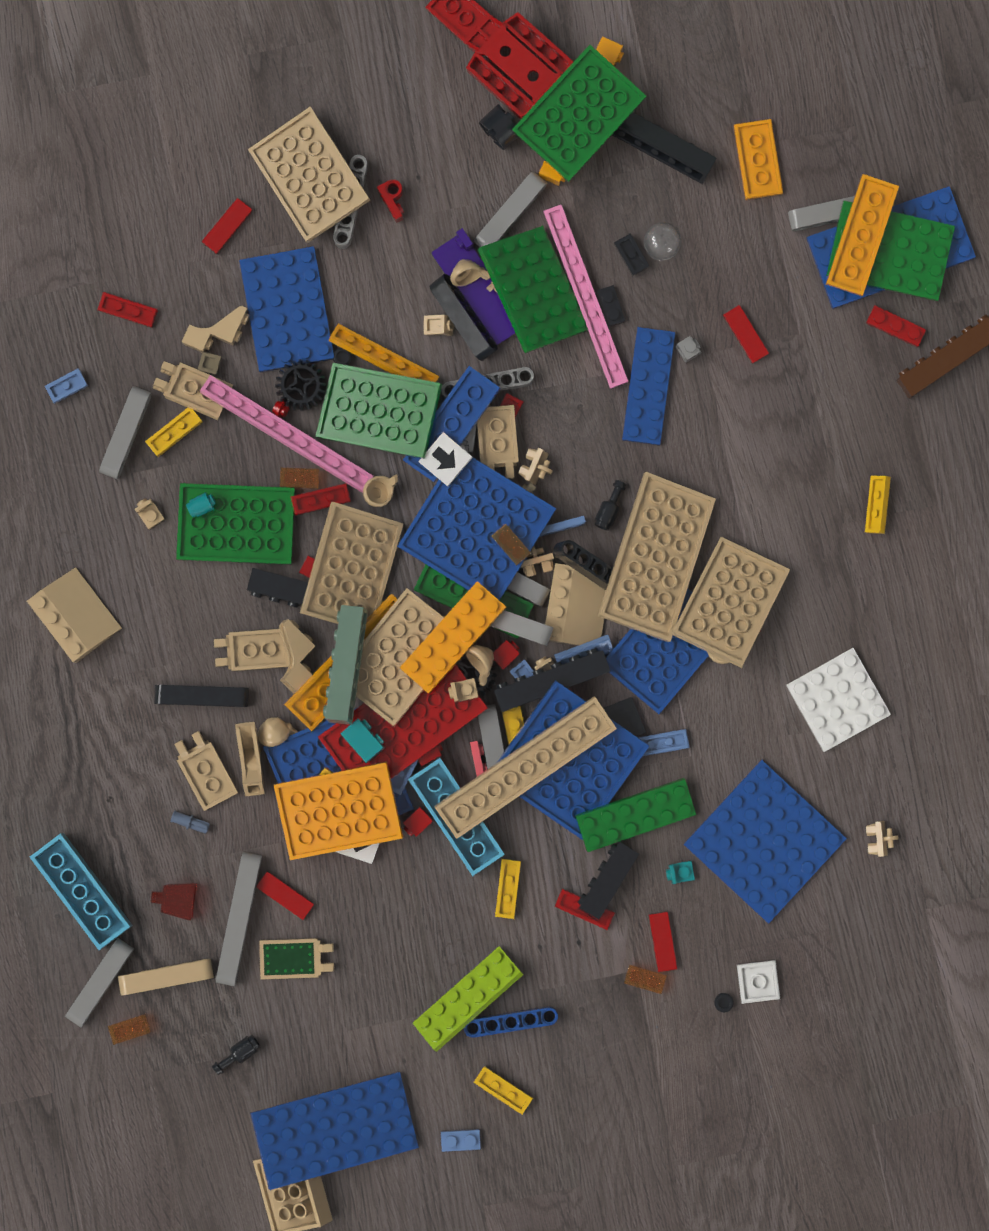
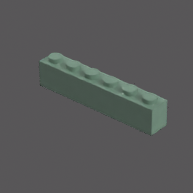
[323,605,368,725]

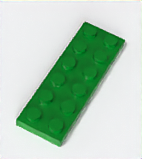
[414,564,534,639]
[575,778,696,852]

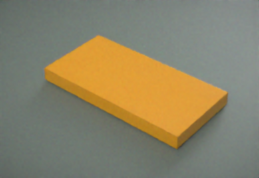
[733,119,783,200]

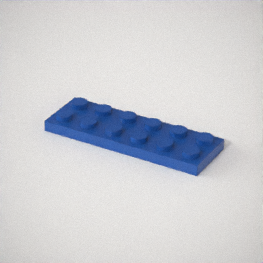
[622,327,675,446]
[403,366,501,483]

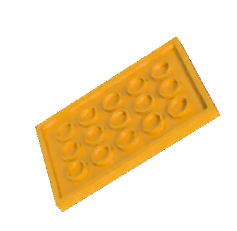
[274,762,403,860]

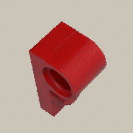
[377,180,404,223]

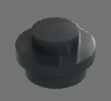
[333,348,352,365]
[714,993,734,1013]

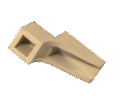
[182,306,250,353]
[279,619,315,694]
[235,722,265,796]

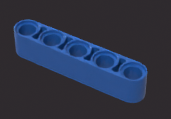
[464,1006,558,1037]

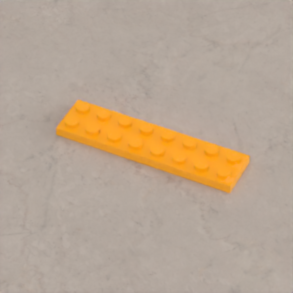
[284,594,397,731]

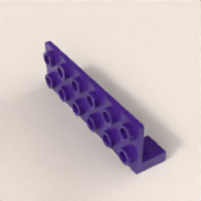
[432,228,515,345]

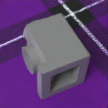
[675,336,702,363]

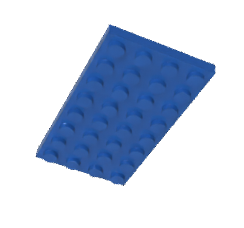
[806,186,976,309]
[250,1072,419,1190]

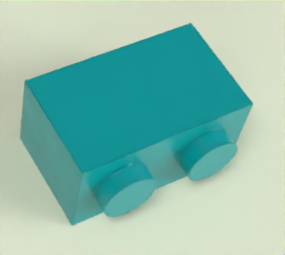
[340,718,385,763]

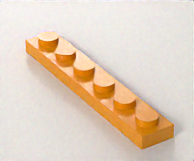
[329,324,439,382]

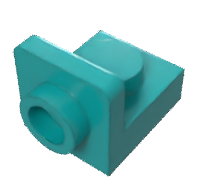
[666,861,695,884]

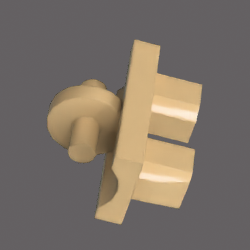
[518,448,553,485]
[520,546,554,578]
[866,821,899,857]

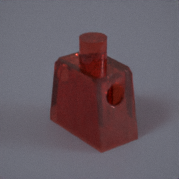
[151,883,197,920]

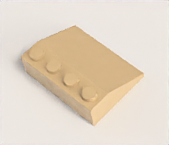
[545,563,610,646]
[27,568,122,663]
[253,1158,333,1231]

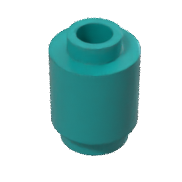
[186,492,216,518]

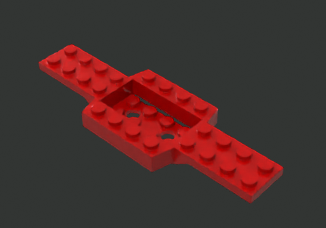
[425,0,573,120]

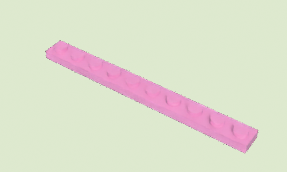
[543,205,628,389]
[200,375,373,493]

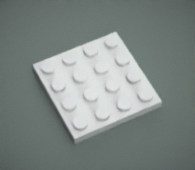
[786,648,891,752]

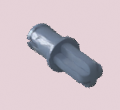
[170,810,210,833]

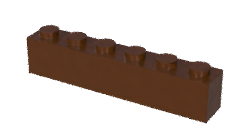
[896,314,989,399]

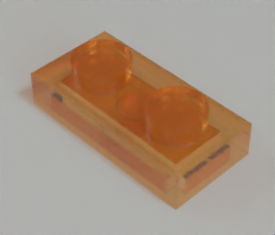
[280,468,319,489]
[491,524,531,566]
[624,964,667,994]
[108,1014,151,1045]

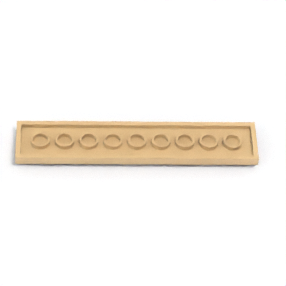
[434,696,617,839]

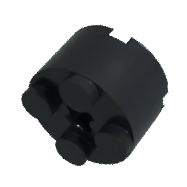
[479,104,518,150]

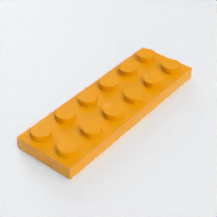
[826,174,899,296]
[399,581,506,694]

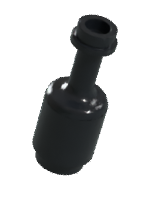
[595,480,626,531]
[212,1035,261,1075]

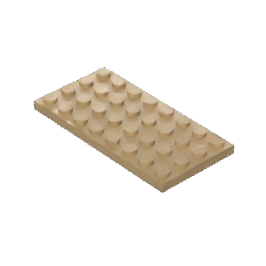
[598,472,716,642]

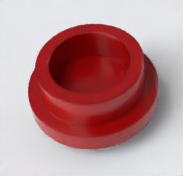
[272,401,289,418]

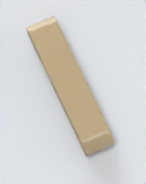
[117,958,214,996]

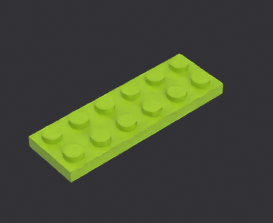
[413,946,524,1052]

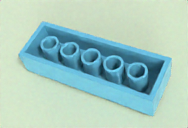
[408,758,505,876]
[30,833,133,950]

